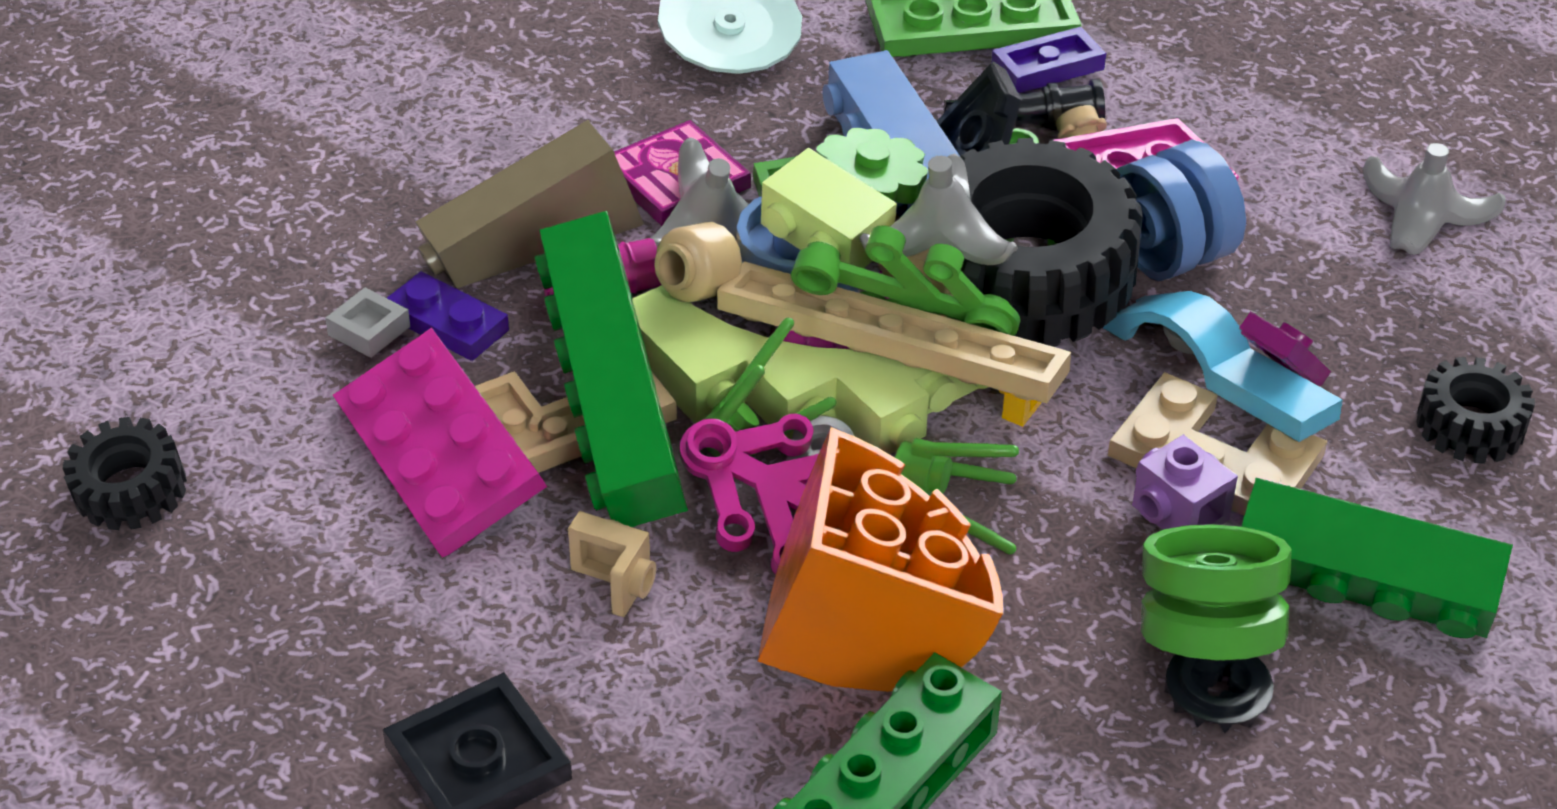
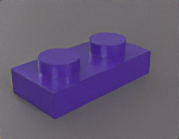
[991,27,1106,93]
[387,271,509,361]

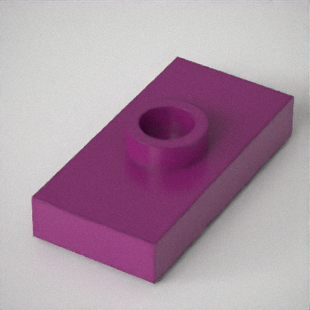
[1239,311,1332,387]

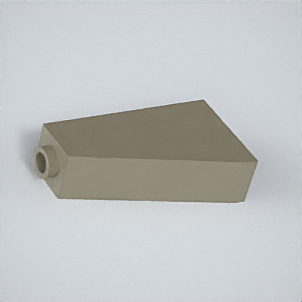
[415,120,644,289]

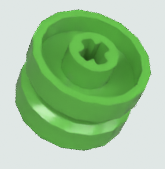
[1141,524,1291,660]

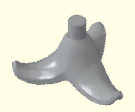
[651,137,749,247]
[1363,143,1506,255]
[860,153,1018,265]

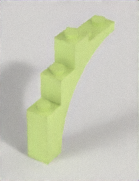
[632,285,988,455]

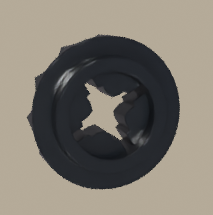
[1164,654,1274,734]

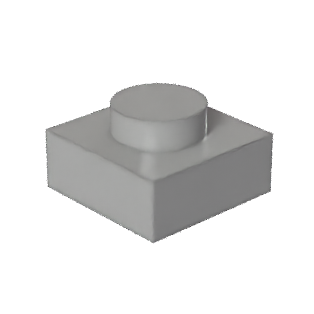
[325,287,410,358]

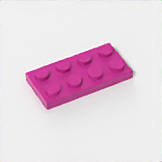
[333,328,547,558]

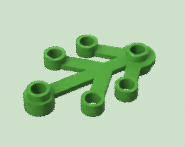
[791,226,1020,336]

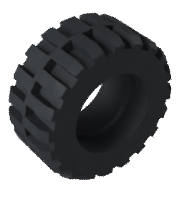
[960,138,1143,347]

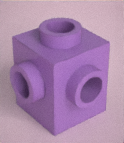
[1132,435,1238,530]

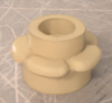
[1056,105,1107,139]

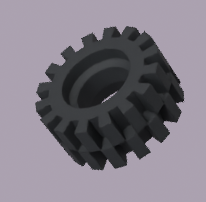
[1416,357,1535,464]
[63,417,187,530]

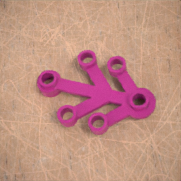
[679,414,818,575]

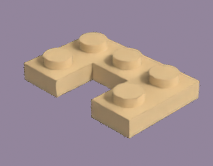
[475,371,677,473]
[1107,372,1327,516]

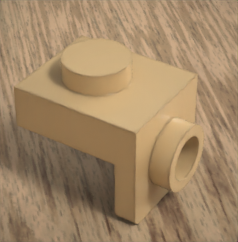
[568,511,656,617]

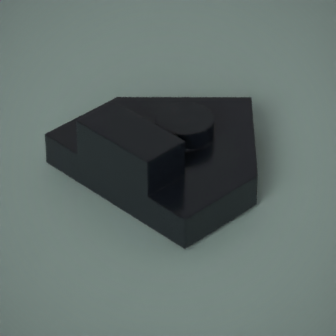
[936,62,1022,156]

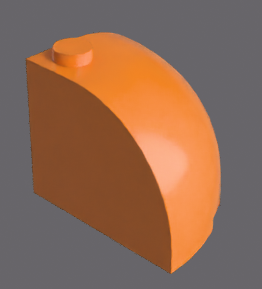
[757,427,1003,692]

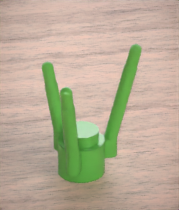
[703,317,837,457]
[895,438,1019,554]

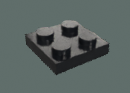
[383,672,572,809]

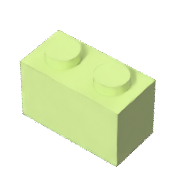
[761,148,897,268]

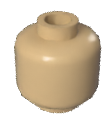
[655,222,742,302]

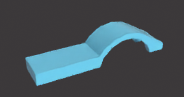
[1103,291,1342,442]

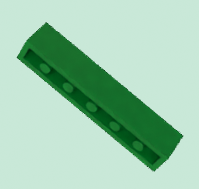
[535,210,688,527]

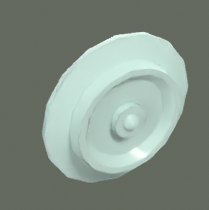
[658,0,802,74]

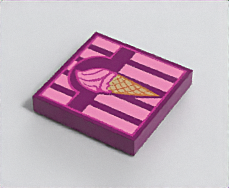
[614,120,751,226]

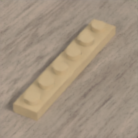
[717,261,1071,404]

